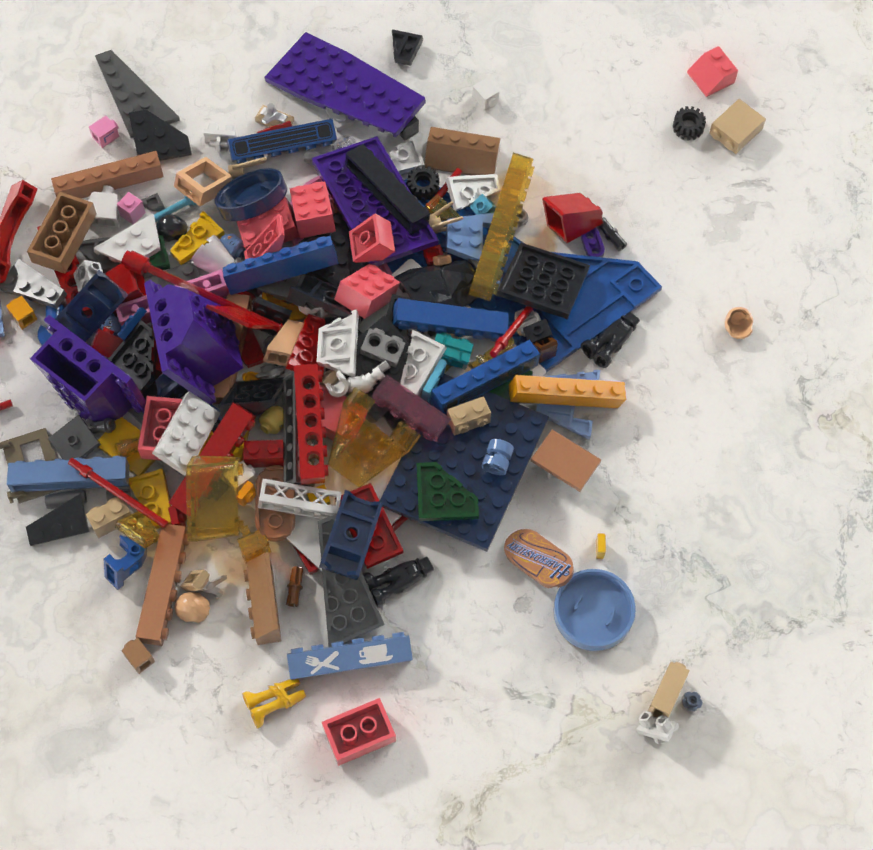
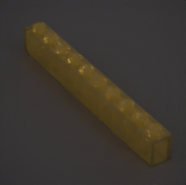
[469,152,535,301]

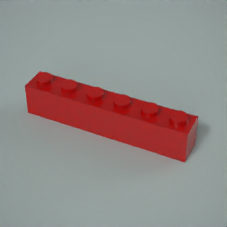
[169,403,256,516]

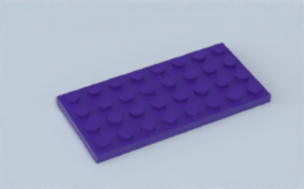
[312,136,439,266]

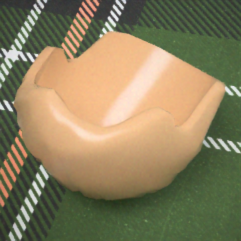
[725,307,753,339]
[175,592,210,623]

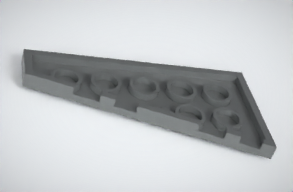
[95,50,180,138]
[318,514,385,647]

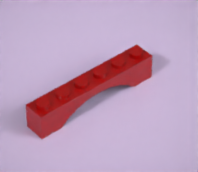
[0,180,38,283]

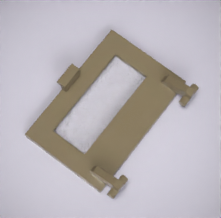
[0,428,60,504]

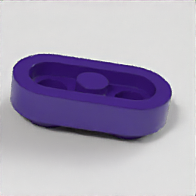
[581,228,605,257]

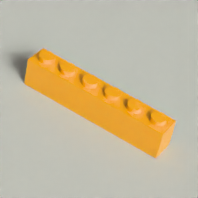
[509,375,627,408]

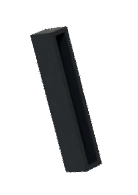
[345,144,430,235]

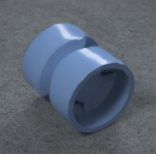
[482,439,514,475]

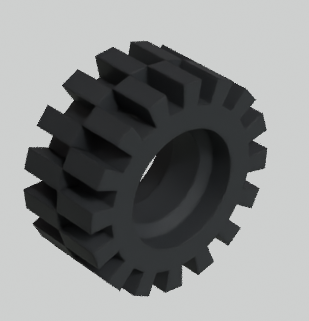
[673,106,706,140]
[407,165,439,201]

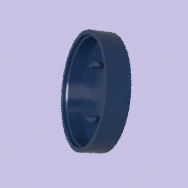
[215,168,288,221]

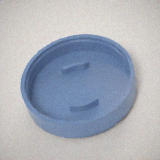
[553,569,636,651]

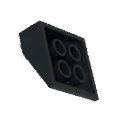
[218,378,284,419]

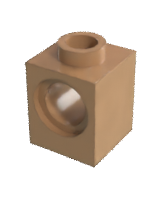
[121,638,155,674]

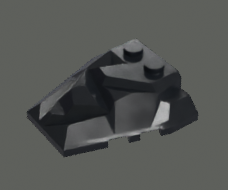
[394,260,486,337]

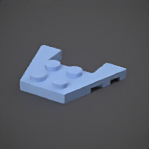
[536,370,600,439]

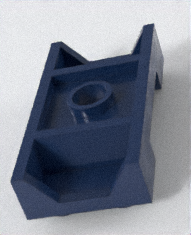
[55,270,128,342]
[319,490,384,580]

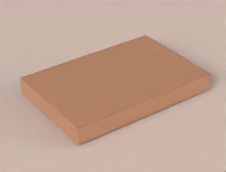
[531,429,601,492]

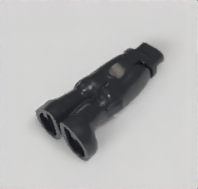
[581,312,640,368]
[363,557,434,607]

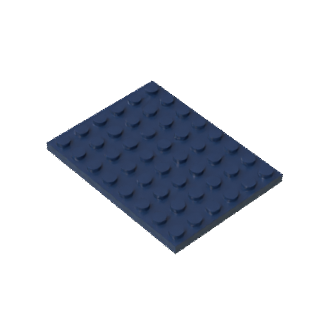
[380,374,549,552]

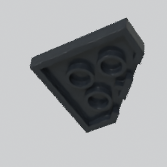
[129,110,192,161]
[108,320,156,395]

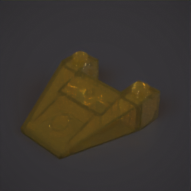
[328,387,421,488]

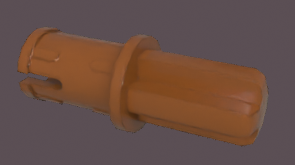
[286,566,303,607]

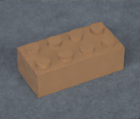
[27,192,97,274]

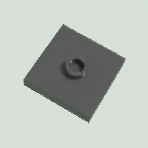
[48,415,101,460]

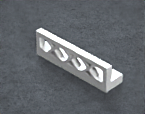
[258,479,342,519]

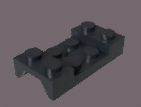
[287,273,364,327]

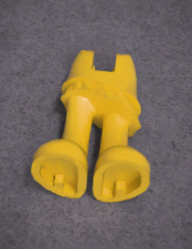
[242,678,306,729]

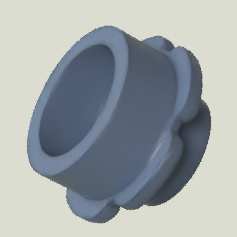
[682,691,703,712]

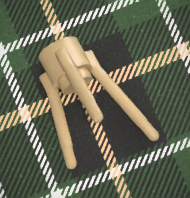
[228,157,267,179]
[429,201,463,234]

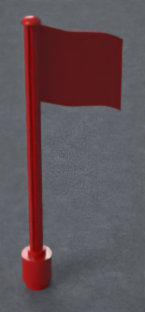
[121,250,283,333]

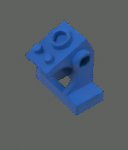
[103,535,147,590]

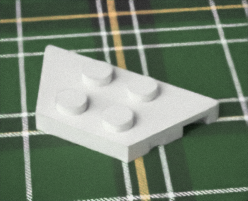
[94,214,160,263]
[317,310,359,377]

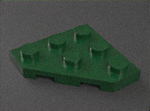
[417,462,479,521]

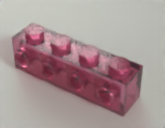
[372,375,451,442]

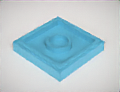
[420,358,447,407]

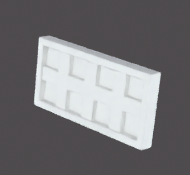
[152,391,220,476]

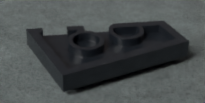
[26,494,90,546]

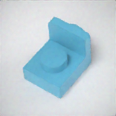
[470,194,500,215]

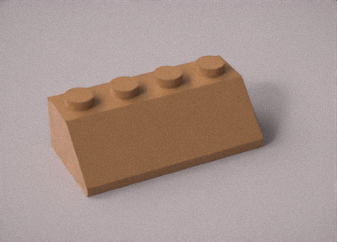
[424,127,501,176]
[244,552,282,645]

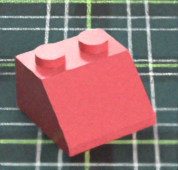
[687,46,738,97]
[349,213,395,263]

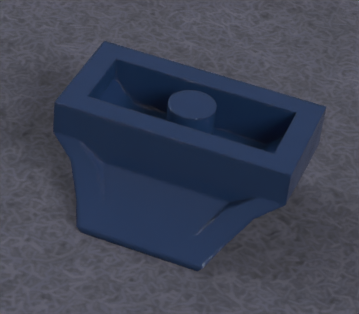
[155,374,188,399]

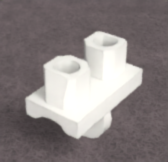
[203,123,237,152]
[636,711,679,744]

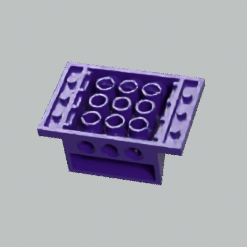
[144,280,244,405]
[30,315,146,422]

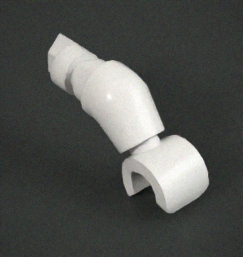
[325,360,390,397]

